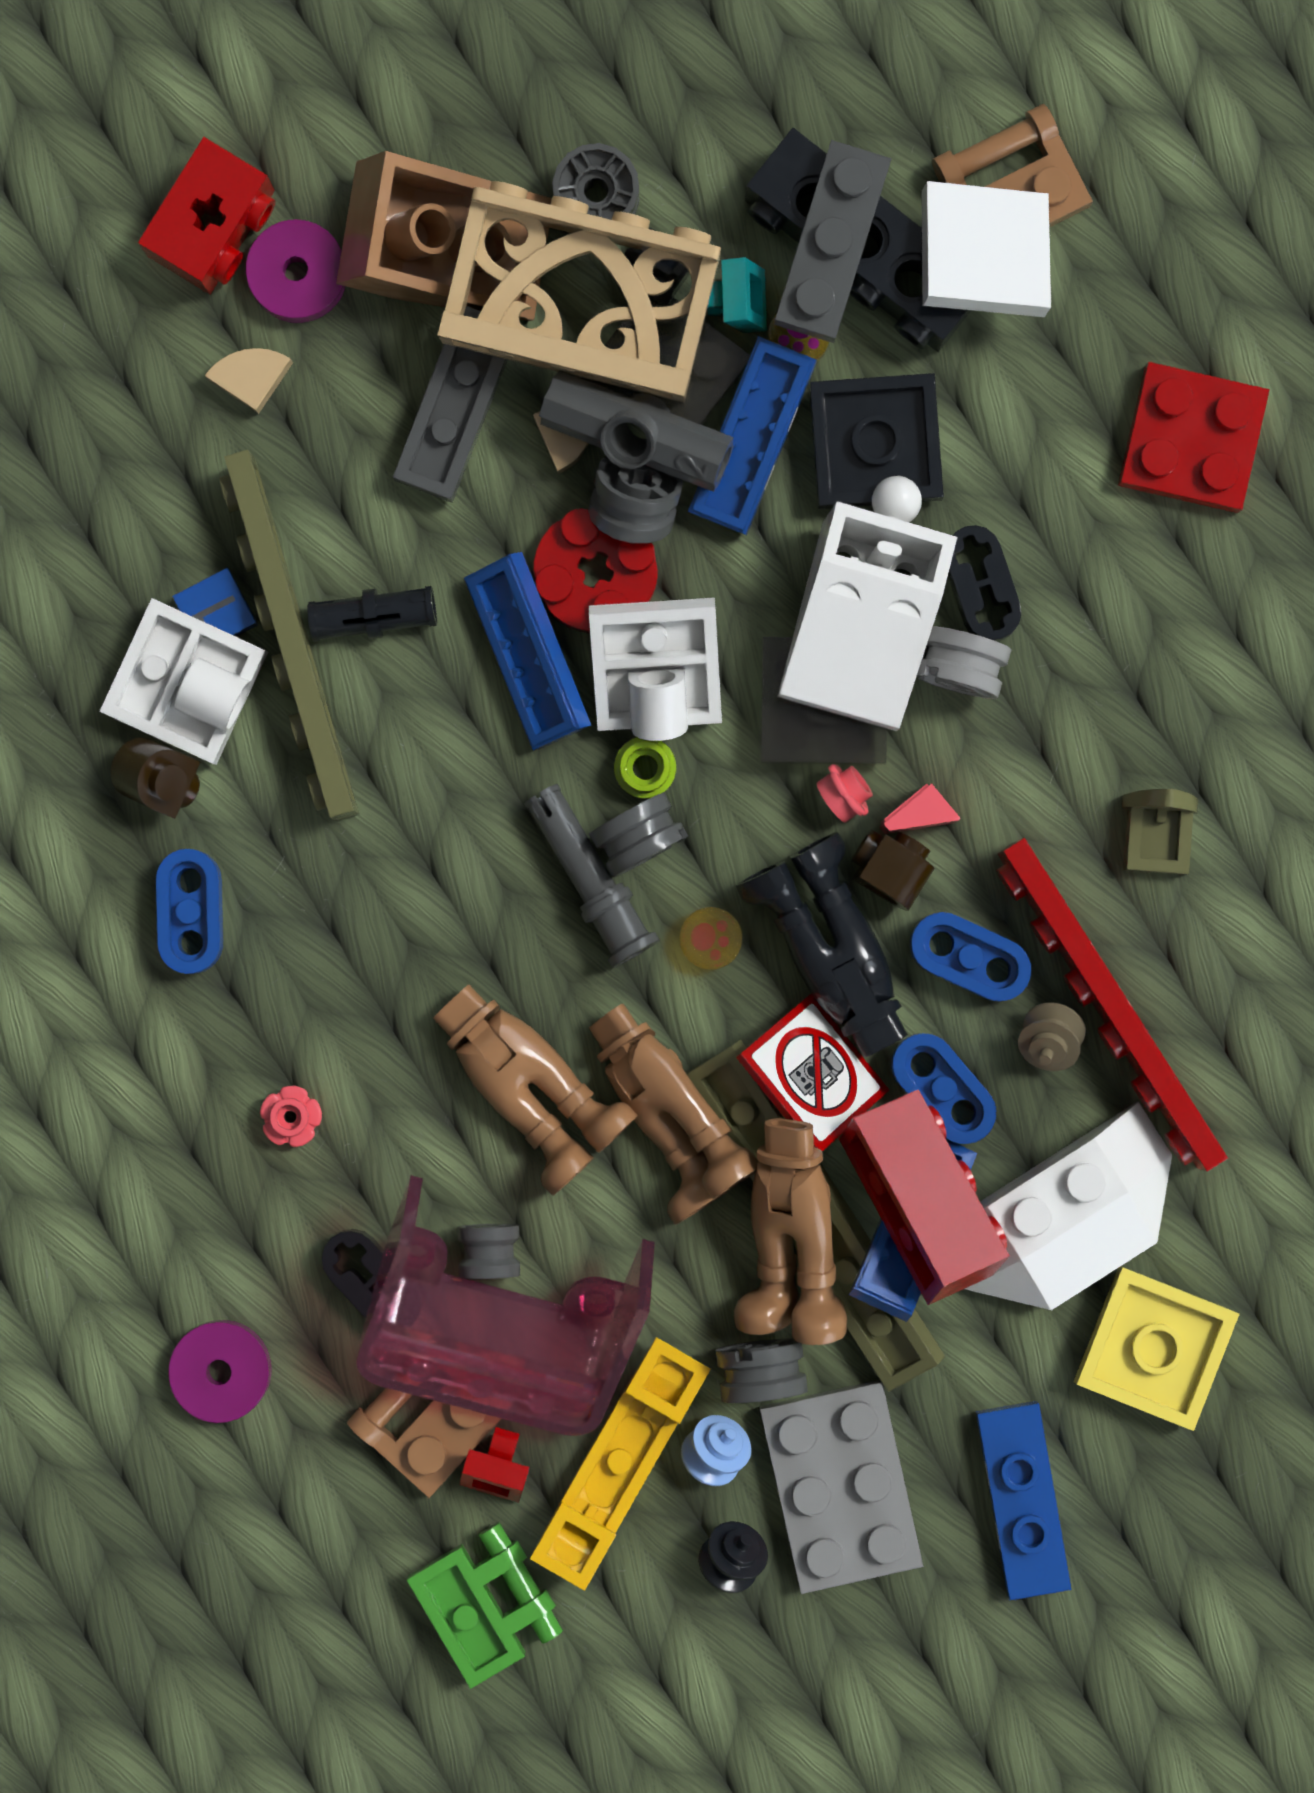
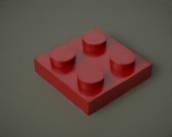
[1118,362,1270,513]

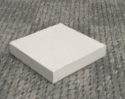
[922,181,1051,317]

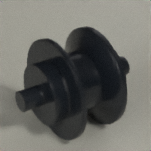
[698,1521,768,1593]

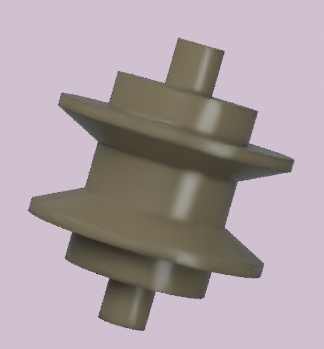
[1018,1003,1086,1071]

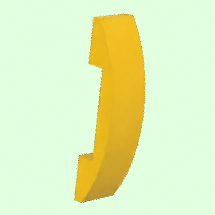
[530,1337,711,1591]

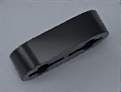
[948,525,1022,642]
[322,1229,422,1334]

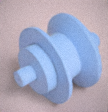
[681,1415,751,1486]

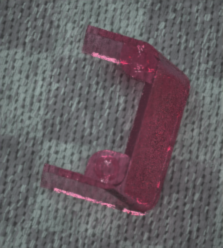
[356,1175,655,1436]

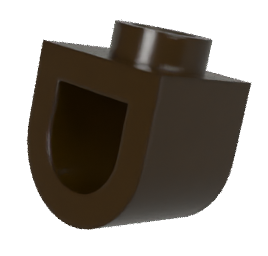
[111,738,200,819]
[851,829,935,911]

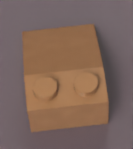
[336,151,552,321]

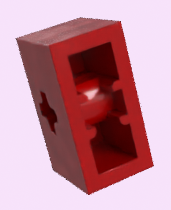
[138,137,276,295]

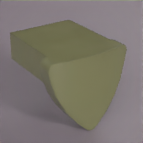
[1122,789,1198,875]

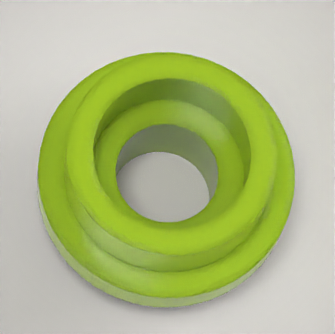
[614,737,676,799]

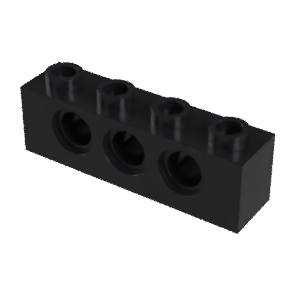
[745,127,972,352]

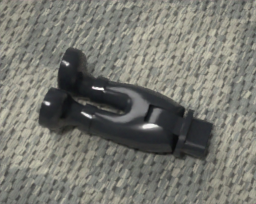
[735,832,908,1058]

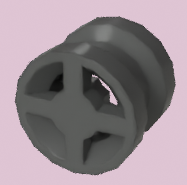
[457,1224,520,1279]

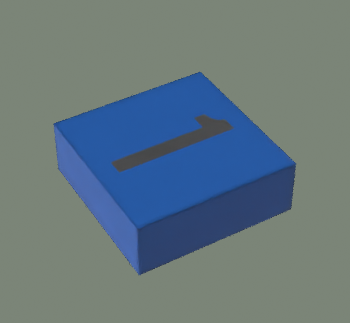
[172,568,258,637]

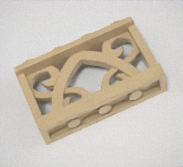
[438,181,721,403]

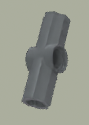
[539,370,734,492]

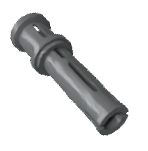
[524,784,660,968]

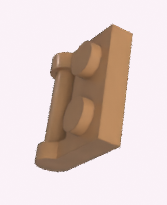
[932,104,1093,228]
[347,1329,515,1498]

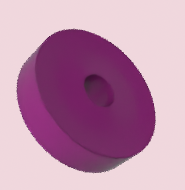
[246,219,346,323]
[169,1320,272,1423]

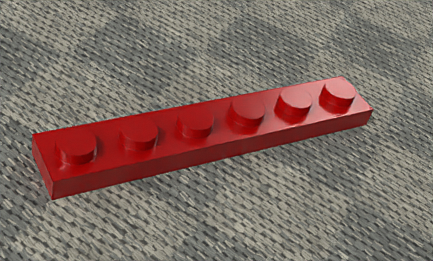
[996,838,1228,1172]

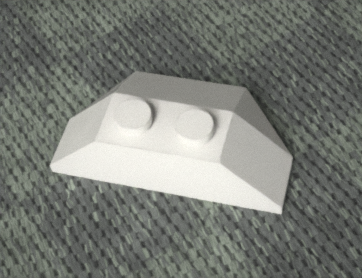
[965,1102,1172,1310]

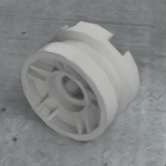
[916,626,1012,699]

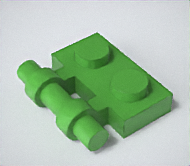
[407,1522,563,1689]

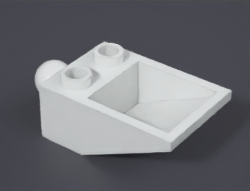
[777,476,957,731]

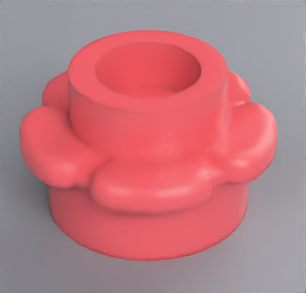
[817,764,873,823]
[260,1086,322,1147]

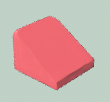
[880,784,960,834]

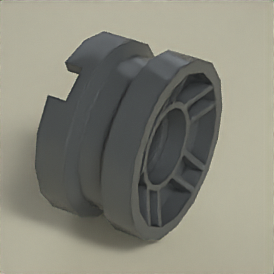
[552,143,640,220]
[588,456,683,544]
[589,792,688,878]
[715,1338,808,1403]

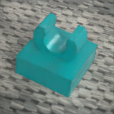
[707,257,767,333]

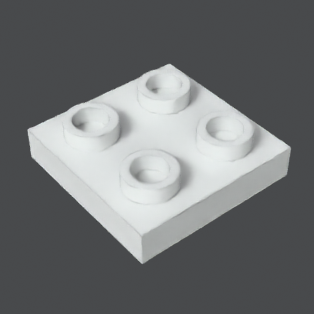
[100,598,268,765]
[589,598,722,741]

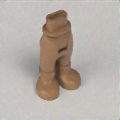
[433,984,638,1196]
[589,1003,758,1225]
[734,1118,847,1345]

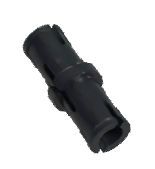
[307,586,437,642]

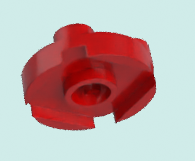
[534,508,658,634]

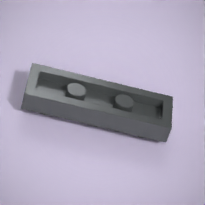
[774,140,892,343]
[393,306,508,503]

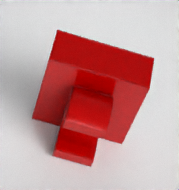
[459,1427,530,1503]

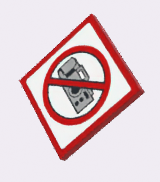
[736,994,889,1151]

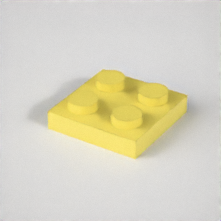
[1074,1266,1239,1431]

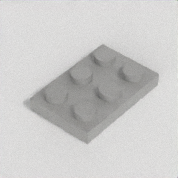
[759,1380,924,1594]

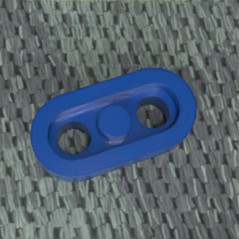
[156,849,223,974]
[910,912,1031,1001]
[891,1033,996,1144]

